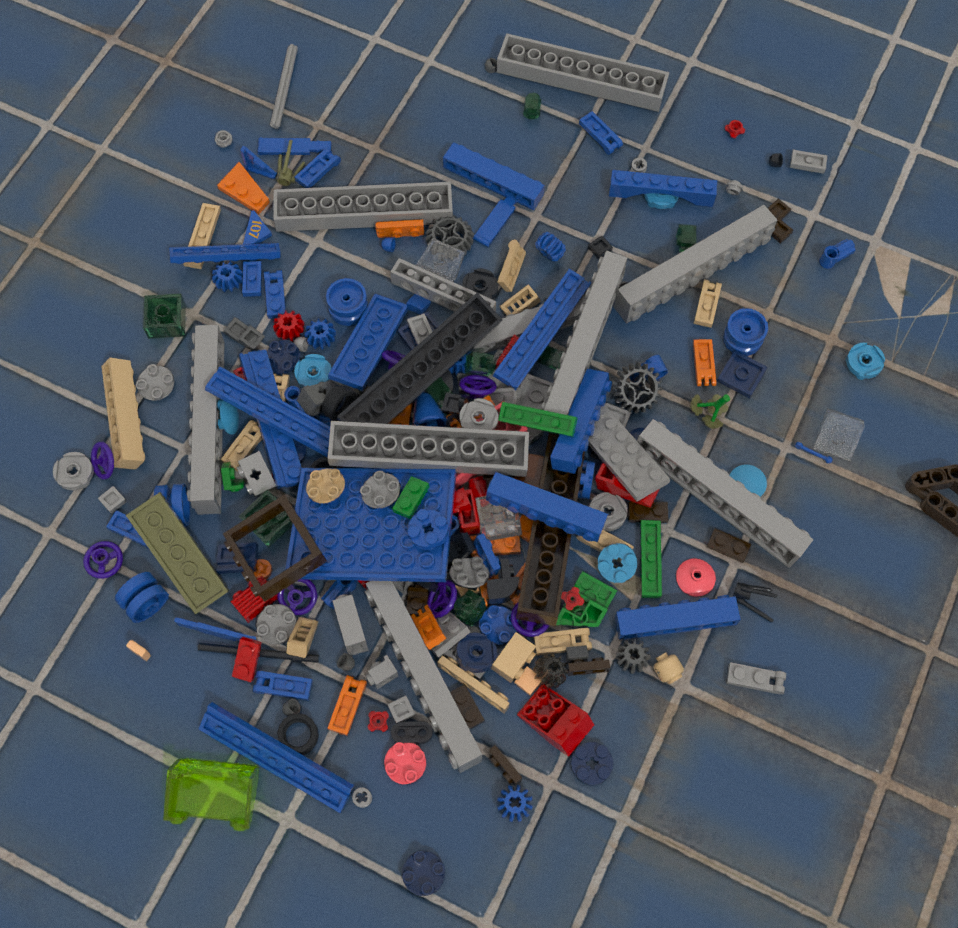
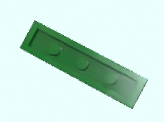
[498,402,578,437]
[640,520,662,598]

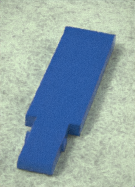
[257,137,331,155]
[473,197,517,247]
[174,617,258,642]

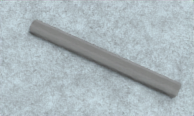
[270,44,298,129]

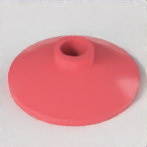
[676,559,716,597]

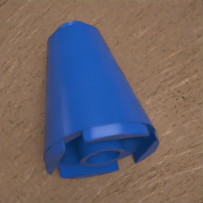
[413,393,447,427]

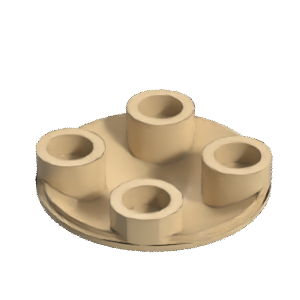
[306,469,345,503]

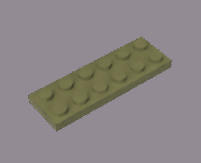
[126,492,230,614]

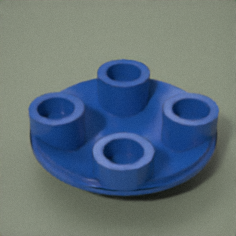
[479,605,518,645]

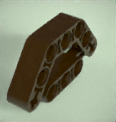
[905,464,958,537]

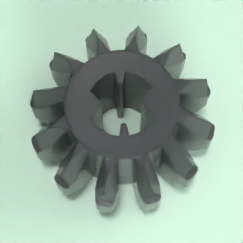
[616,638,651,674]

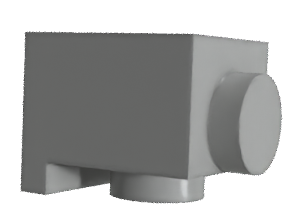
[365,655,399,689]

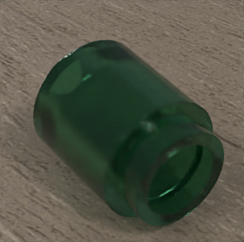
[523,93,541,120]

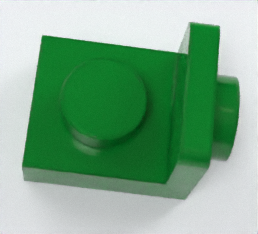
[221,462,245,492]

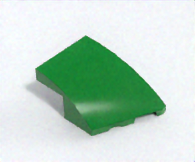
[556,571,617,627]

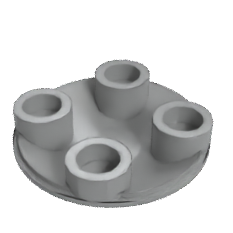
[136,364,174,401]
[360,471,400,508]
[450,557,489,588]
[256,604,297,644]

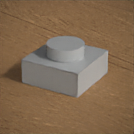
[98,486,127,514]
[388,696,415,723]

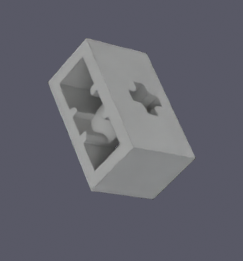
[236,451,276,498]

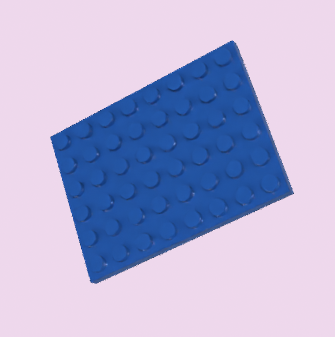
[285,468,456,582]

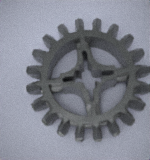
[426,215,474,261]
[612,362,663,413]

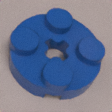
[578,460,595,499]
[408,509,449,550]

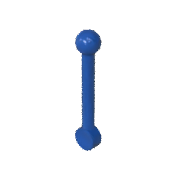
[795,442,833,464]

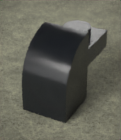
[447,532,475,569]
[487,559,519,605]

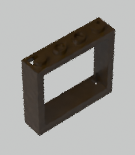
[223,494,327,602]

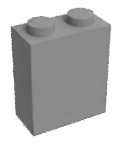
[332,594,369,656]

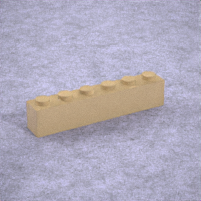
[101,358,145,469]

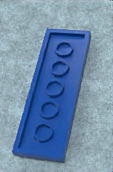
[328,294,408,391]

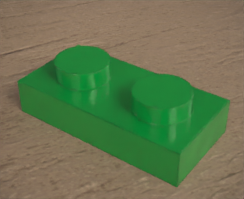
[392,476,430,519]

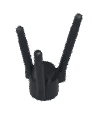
[733,582,777,622]

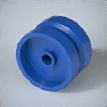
[326,278,368,326]
[723,308,768,356]
[154,483,190,526]
[115,572,169,623]

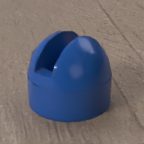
[381,237,396,252]

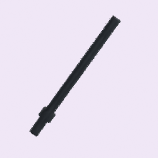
[198,643,320,663]

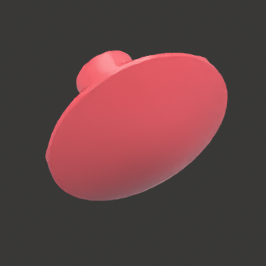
[384,742,426,784]

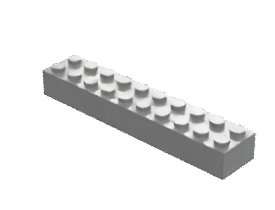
[497,33,669,112]
[274,182,453,232]
[614,205,777,323]
[541,251,628,415]
[187,324,225,515]
[637,419,814,568]
[328,421,529,477]
[364,581,482,773]

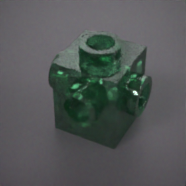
[454,590,486,627]

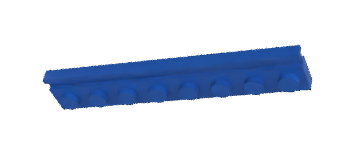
[493,269,591,391]
[239,350,302,489]
[205,367,330,458]
[199,702,354,813]

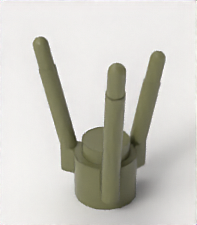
[276,140,305,186]

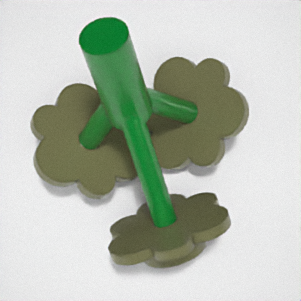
[690,394,730,429]

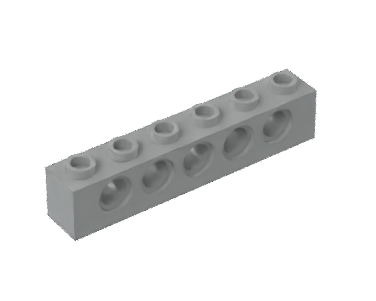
[390,258,496,312]

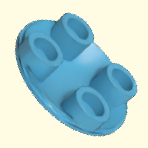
[217,399,239,435]
[729,465,767,498]

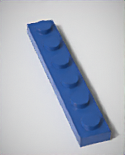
[169,243,280,264]

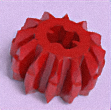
[273,310,305,342]

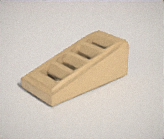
[500,284,541,315]
[287,617,318,658]

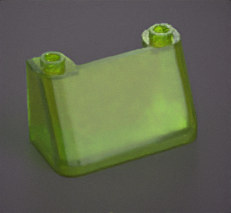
[163,758,260,831]

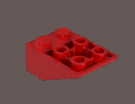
[595,462,660,508]
[517,684,594,757]

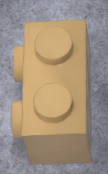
[491,632,536,683]

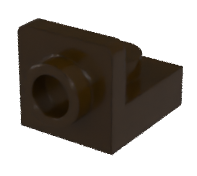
[406,585,428,617]

